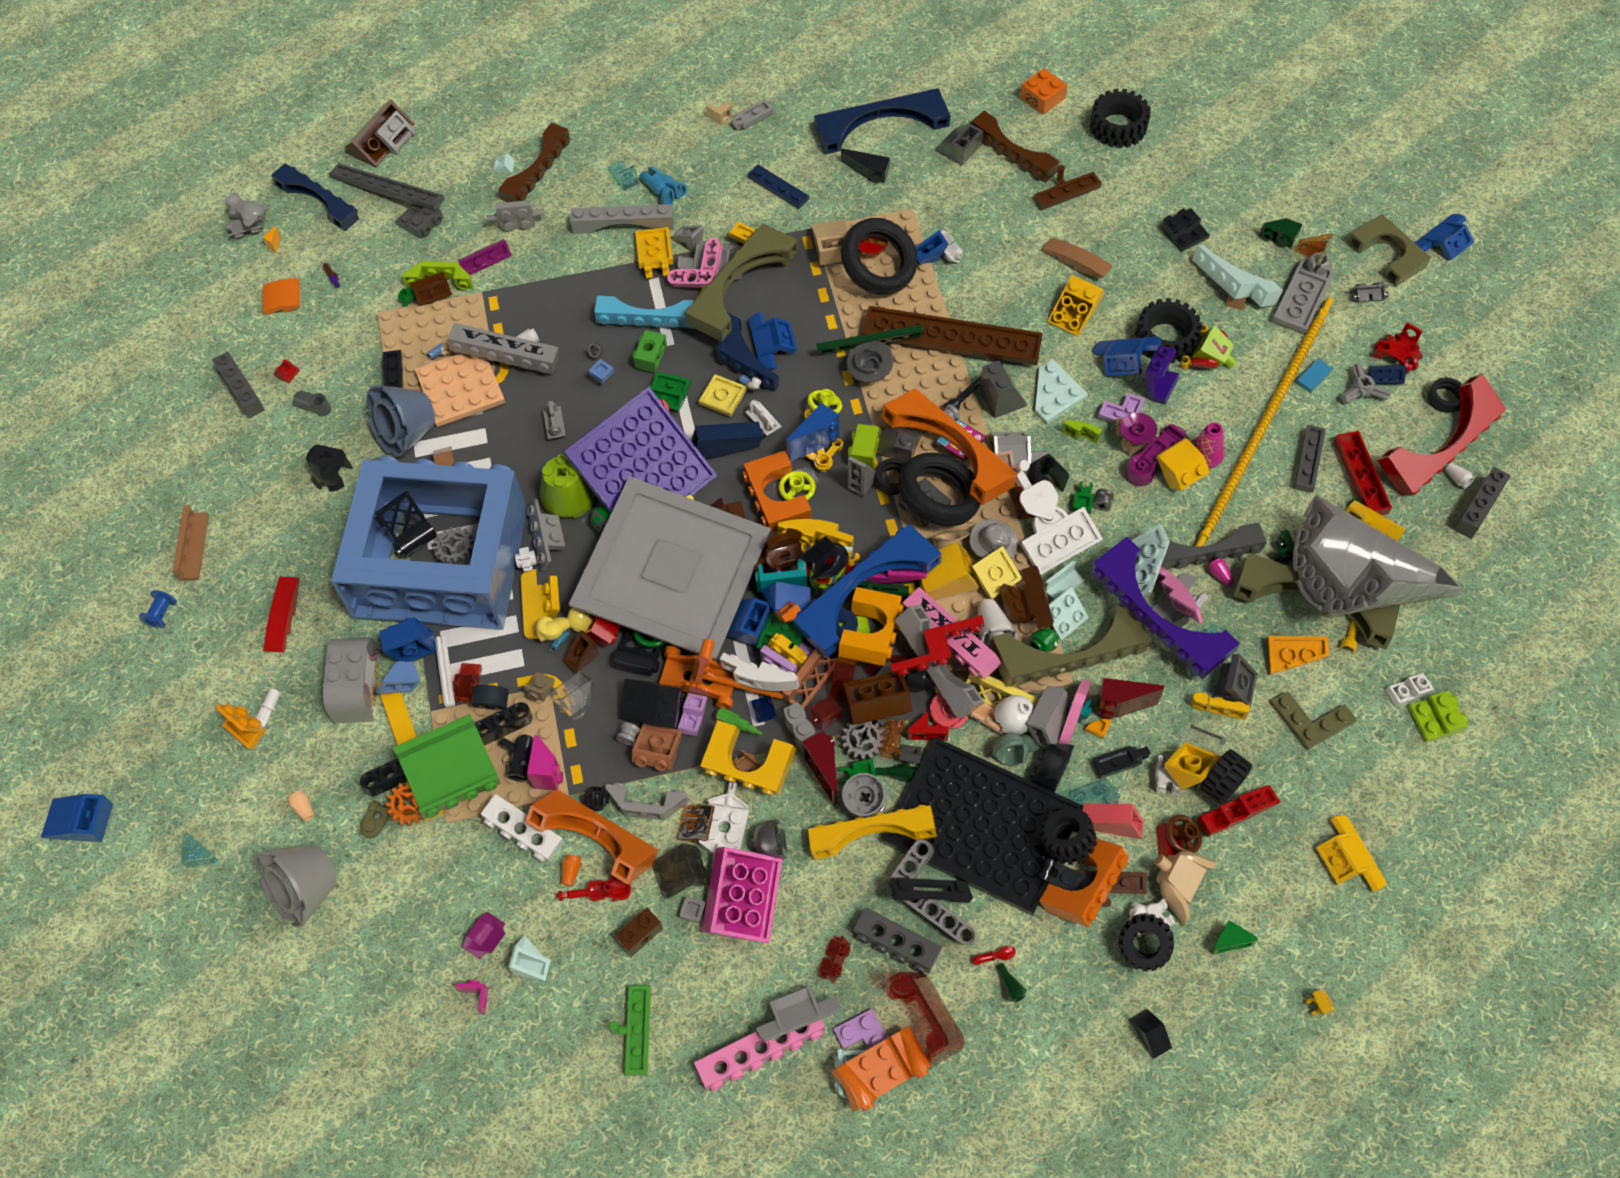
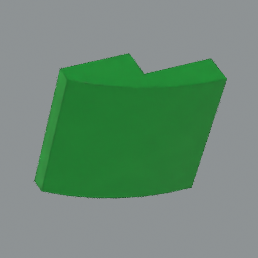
[650,371,691,411]
[756,612,804,649]

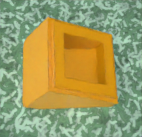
[263,226,281,252]

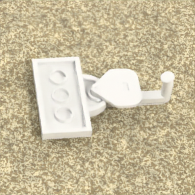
[1013,460,1103,574]

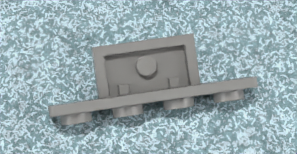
[527,499,565,571]

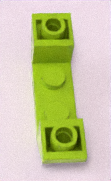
[402,261,474,290]

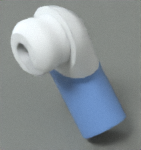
[739,375,761,390]

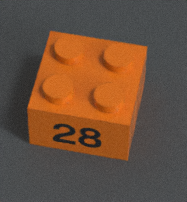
[1020,68,1068,115]

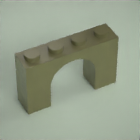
[1348,214,1431,287]

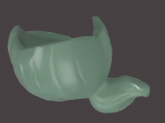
[992,733,1039,766]

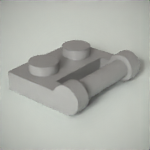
[374,110,416,155]

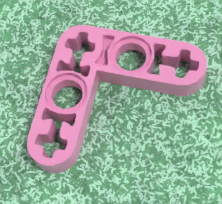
[667,238,723,288]
[1058,679,1092,744]

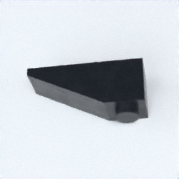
[841,148,890,183]

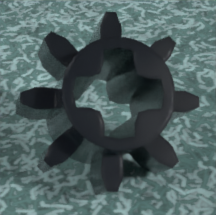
[583,786,609,811]

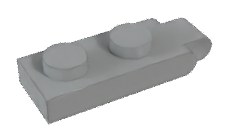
[731,99,774,129]

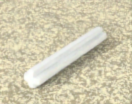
[435,636,455,708]

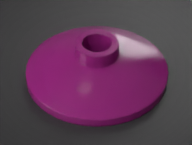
[1120,413,1158,445]

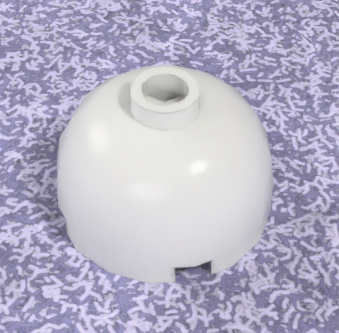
[994,695,1035,736]

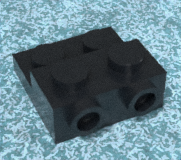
[1161,208,1210,252]

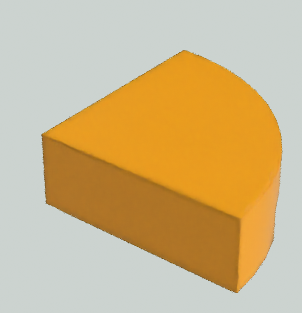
[1085,719,1112,739]

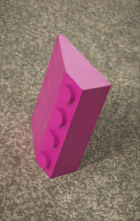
[702,846,783,943]

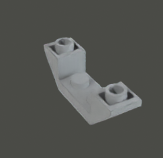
[606,783,689,821]

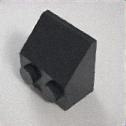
[1030,744,1074,792]

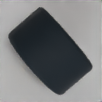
[471,685,509,710]

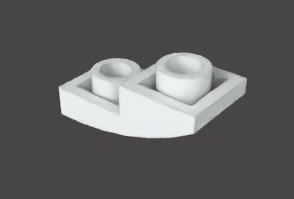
[1385,673,1434,707]

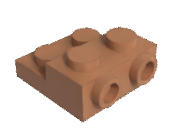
[632,723,682,771]

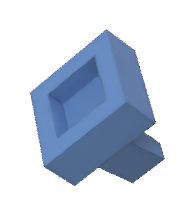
[588,359,614,385]

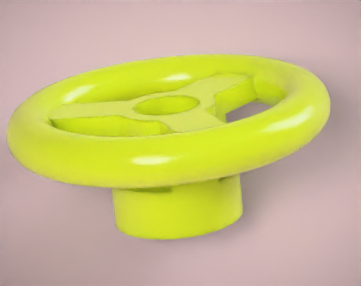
[807,389,842,413]
[779,471,816,500]

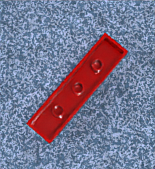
[1334,431,1392,515]

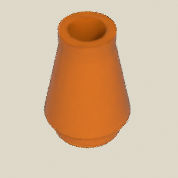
[561,854,583,886]

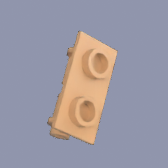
[969,703,1004,735]

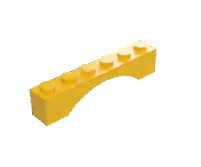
[808,805,937,860]

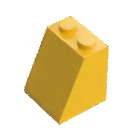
[920,542,981,599]

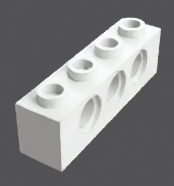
[481,794,565,862]

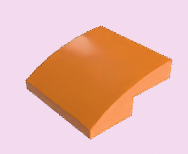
[263,278,300,315]

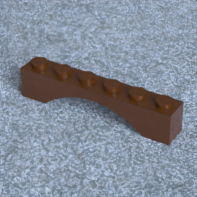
[971,111,1060,183]
[498,122,570,202]

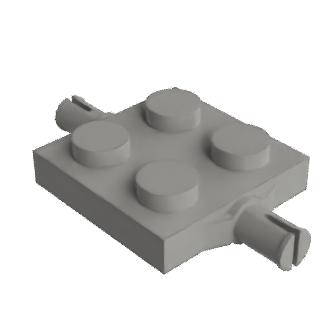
[486,200,545,231]

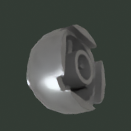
[751,819,788,860]

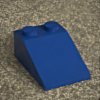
[786,403,840,462]

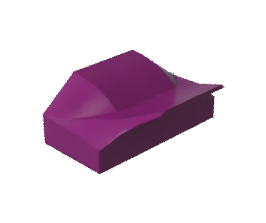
[462,912,506,960]

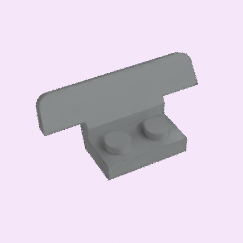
[677,240,743,280]
[989,432,1048,466]
[1144,573,1209,627]
[756,986,840,1041]

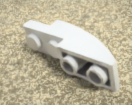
[720,653,799,691]

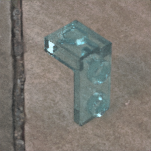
[608,161,638,190]
[1069,778,1120,805]

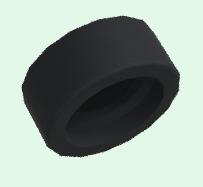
[1427,377,1462,413]
[875,458,905,495]

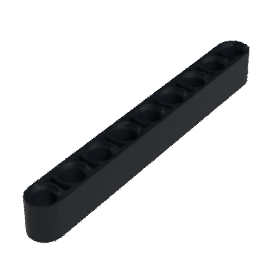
[360,702,533,796]

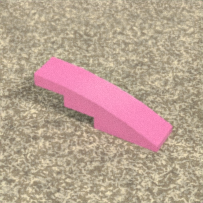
[1157,567,1203,624]

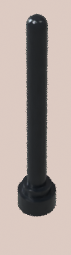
[944,359,1004,411]

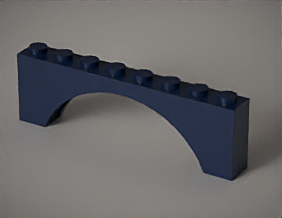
[814,88,950,155]

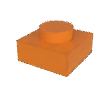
[775,601,801,622]

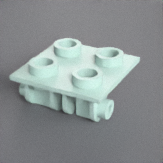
[1049,586,1089,640]

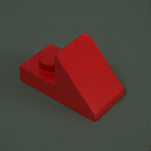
[907,712,949,741]

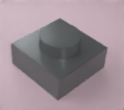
[900,744,922,764]

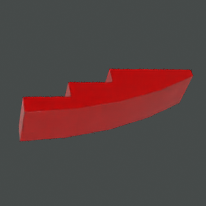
[263,576,300,653]
[1197,785,1281,837]

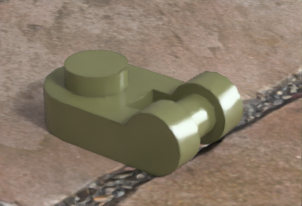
[360,800,390,839]

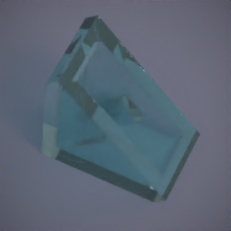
[181,832,220,869]

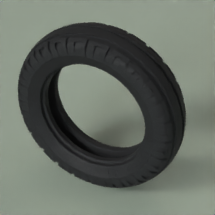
[841,218,918,295]
[898,452,981,526]

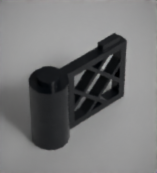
[374,491,437,558]
[613,628,663,676]

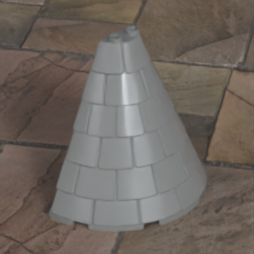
[1293,494,1462,615]

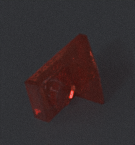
[454,663,482,703]

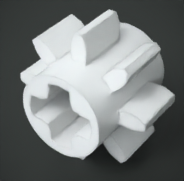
[515,547,537,572]

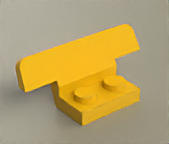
[521,569,560,639]
[1316,815,1387,892]

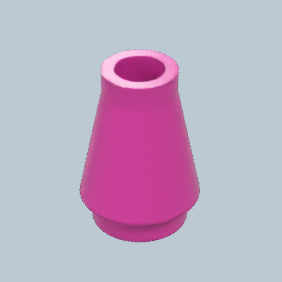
[1208,558,1235,587]

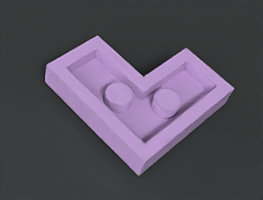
[1098,393,1145,424]
[834,1009,888,1050]

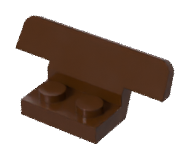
[999,566,1054,630]

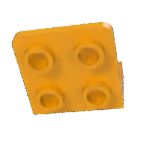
[215,704,266,749]

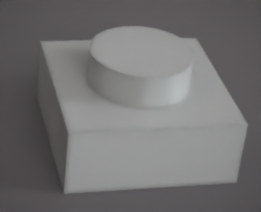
[679,896,706,924]

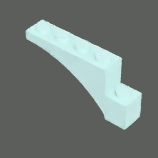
[1192,245,1283,307]

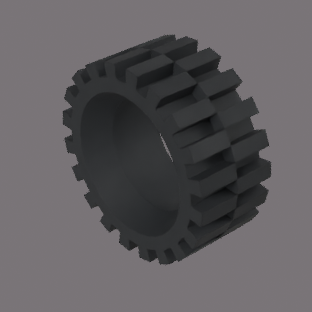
[1090,89,1151,148]
[1135,298,1202,364]

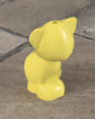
[536,608,592,642]

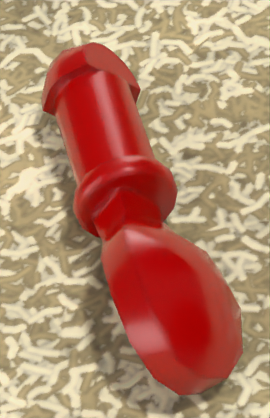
[972,945,1016,965]

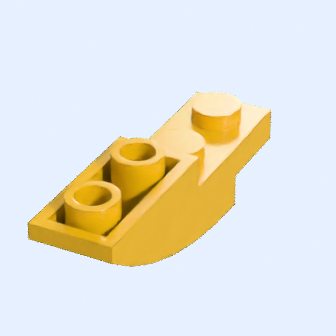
[777,519,854,548]

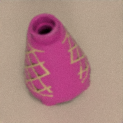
[1191,422,1225,468]

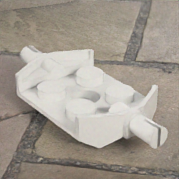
[699,782,749,869]

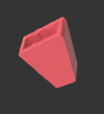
[1082,803,1144,839]

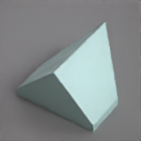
[508,935,551,981]

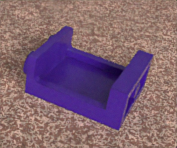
[1145,345,1179,404]

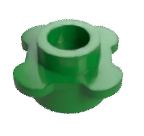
[398,287,415,307]

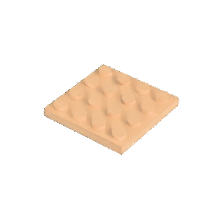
[415,353,506,427]

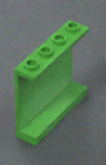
[393,714,501,818]

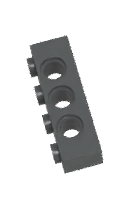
[212,351,265,419]
[1454,466,1511,539]
[854,907,942,974]

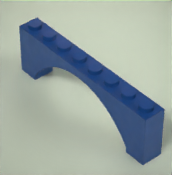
[793,524,941,658]

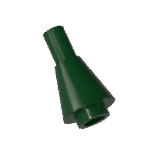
[876,762,914,783]
[996,963,1027,1003]

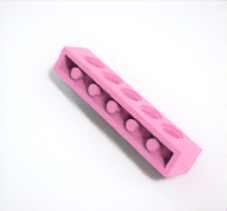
[694,1019,825,1092]

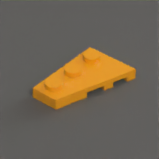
[1267,636,1329,675]

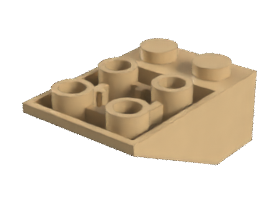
[811,219,849,265]

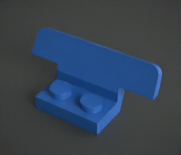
[1415,214,1474,261]
[749,312,797,371]
[1093,337,1161,376]

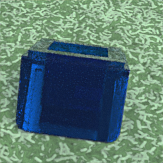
[751,696,776,723]

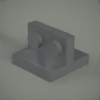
[1215,654,1258,708]

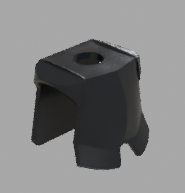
[306,445,353,492]
[1027,454,1069,492]
[798,536,849,580]

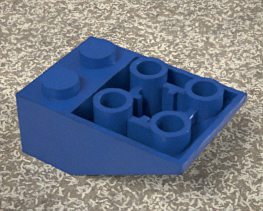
[41,794,113,843]

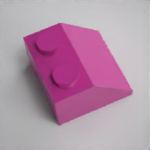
[527,735,563,790]

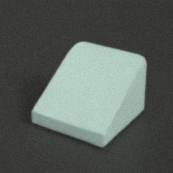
[493,153,515,173]

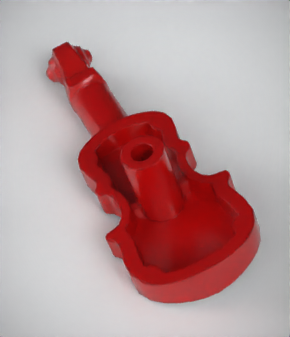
[556,875,631,902]

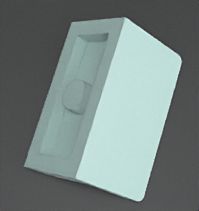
[1044,561,1085,601]

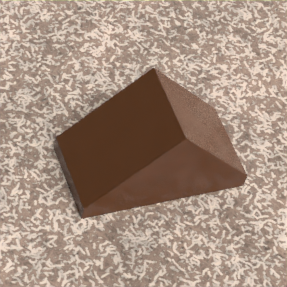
[563,630,599,673]

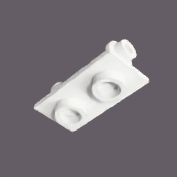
[941,230,963,263]
[745,400,782,436]

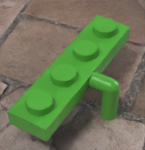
[609,985,651,1076]

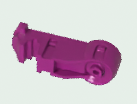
[1124,424,1190,487]

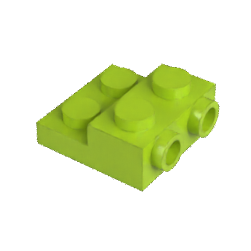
[1408,691,1468,742]

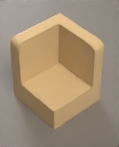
[706,103,732,126]

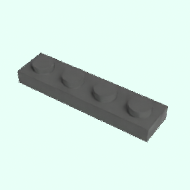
[1294,424,1326,493]

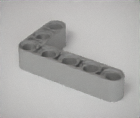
[888,840,978,945]

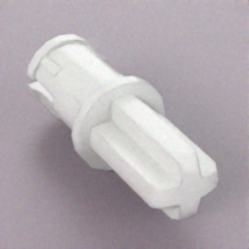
[256,688,281,727]

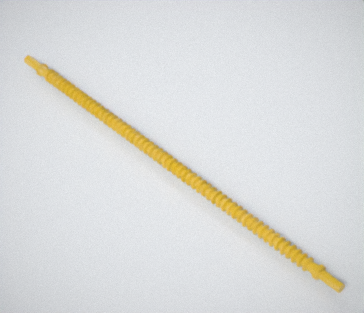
[1195,297,1334,547]

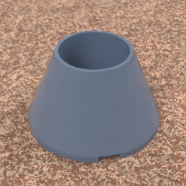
[366,385,435,457]

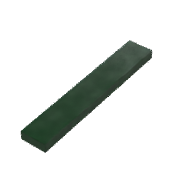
[816,324,924,355]

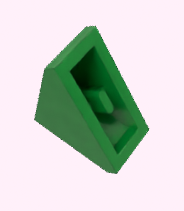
[1211,920,1258,955]

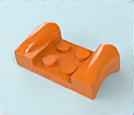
[831,1026,931,1112]

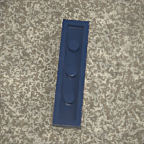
[747,164,809,209]

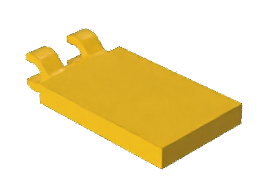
[635,227,674,279]

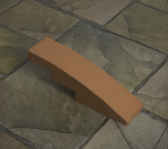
[1042,238,1112,278]

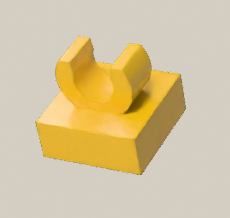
[1306,989,1336,1015]

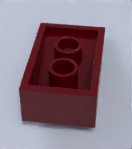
[1096,678,1164,719]
[802,730,838,805]

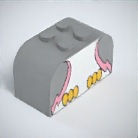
[323,637,380,724]

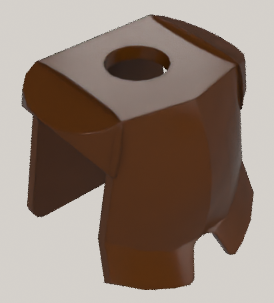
[765,528,804,571]

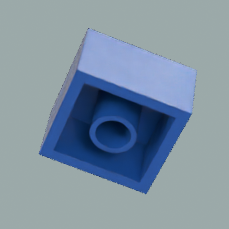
[379,617,436,662]

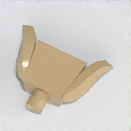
[1154,851,1217,926]

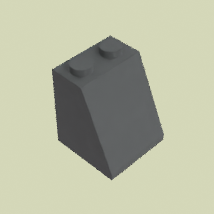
[979,360,1027,418]

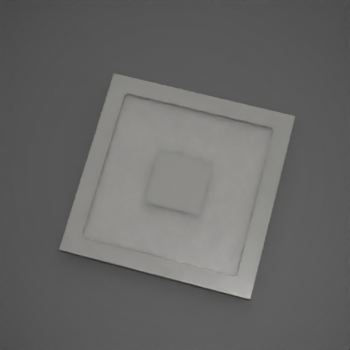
[569,476,771,661]

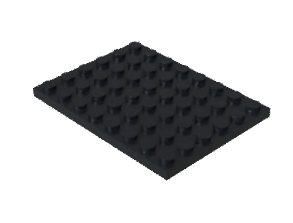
[881,737,1084,916]

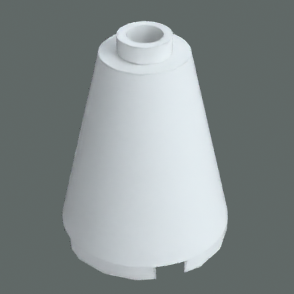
[977,599,1018,646]

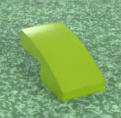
[1062,420,1103,444]

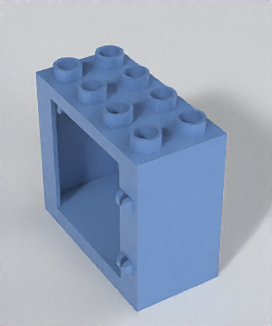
[331,456,527,630]

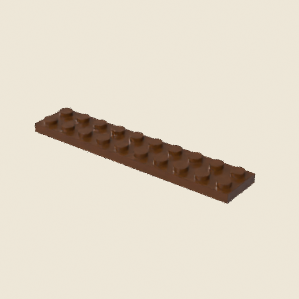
[862,306,1043,365]

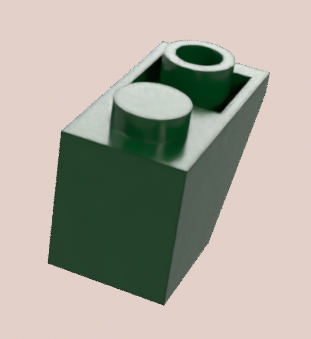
[1259,218,1303,249]

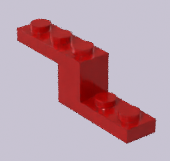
[891,615,984,677]

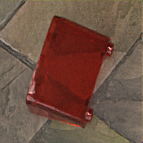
[887,972,965,1068]

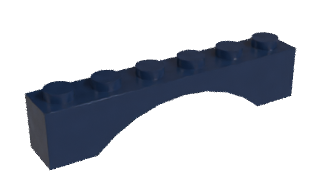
[271,163,359,231]

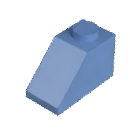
[376,661,420,694]

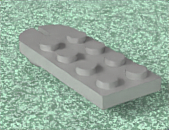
[1272,252,1333,334]

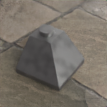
[877,424,922,462]

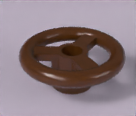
[1166,815,1202,853]

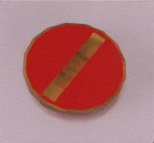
[858,236,888,256]

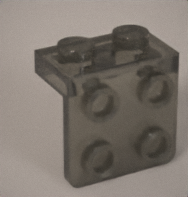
[652,843,710,899]

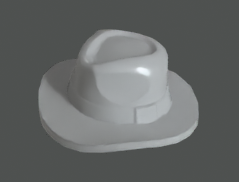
[969,519,1017,559]

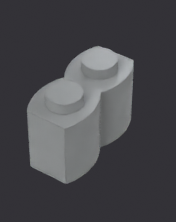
[784,703,815,751]

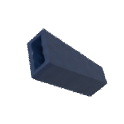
[691,421,764,460]

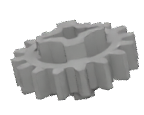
[433,526,475,564]
[841,721,885,760]

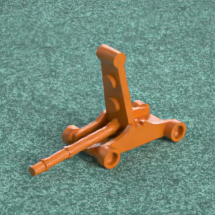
[657,639,783,710]

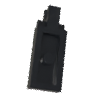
[1092,746,1151,779]

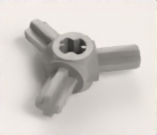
[1341,363,1391,404]

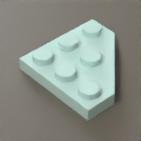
[1035,359,1088,425]
[1131,524,1170,597]

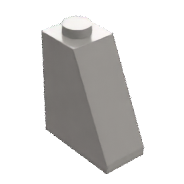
[1027,685,1070,749]

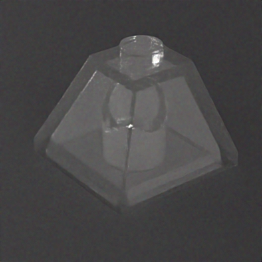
[548,671,594,721]

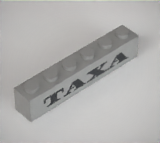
[448,323,559,374]

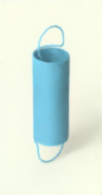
[549,628,571,652]

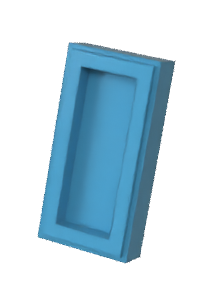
[1296,358,1333,393]

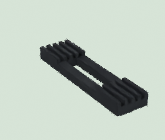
[888,878,973,903]

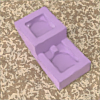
[678,693,708,737]

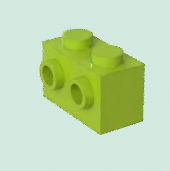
[848,424,880,467]

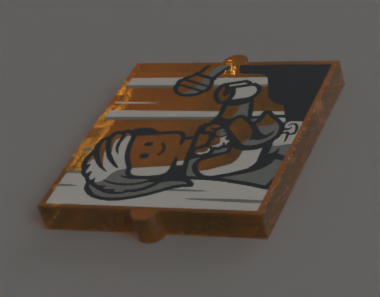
[677,804,715,843]

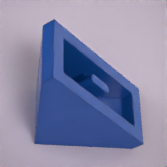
[916,230,949,264]

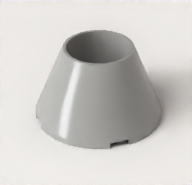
[255,845,337,928]

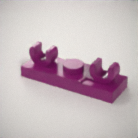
[458,239,512,275]

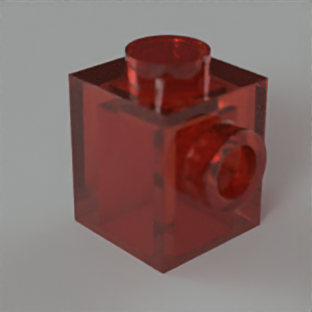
[810,695,842,731]

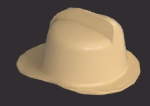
[930,529,969,550]

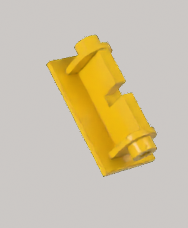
[767,633,808,670]

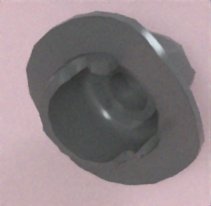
[847,341,893,382]

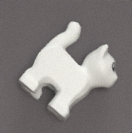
[1155,755,1183,795]
[1129,899,1175,937]

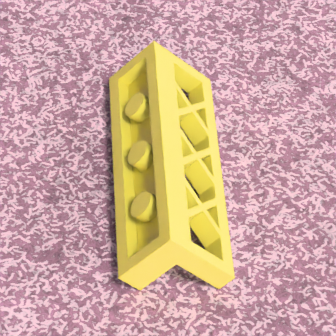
[966,672,1040,708]

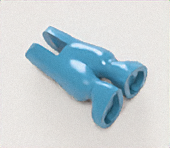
[639,166,687,205]

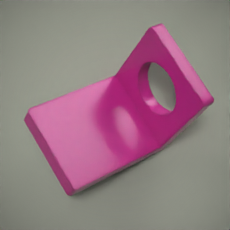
[455,980,488,1015]

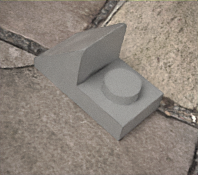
[672,225,703,251]

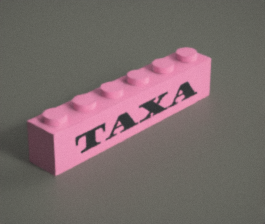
[903,587,1001,680]

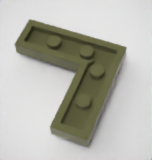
[1271,691,1357,751]

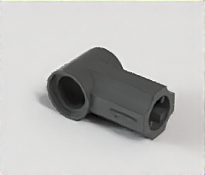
[293,390,332,416]

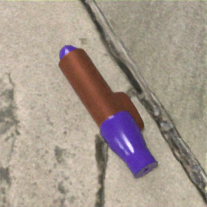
[323,263,340,288]

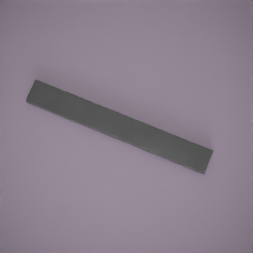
[329,163,445,211]

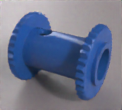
[139,590,177,628]

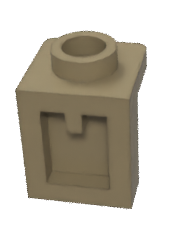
[524,672,555,702]

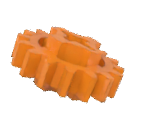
[386,781,427,826]

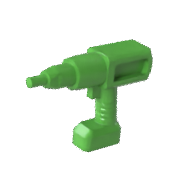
[716,707,763,736]

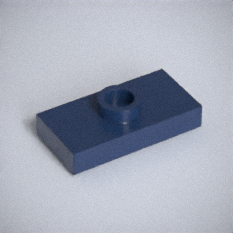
[1367,365,1406,384]

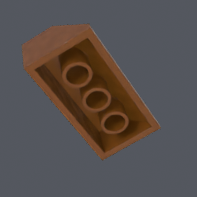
[345,100,415,167]

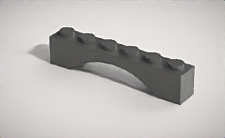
[1161,522,1267,570]

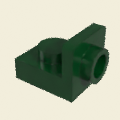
[1273,530,1294,562]

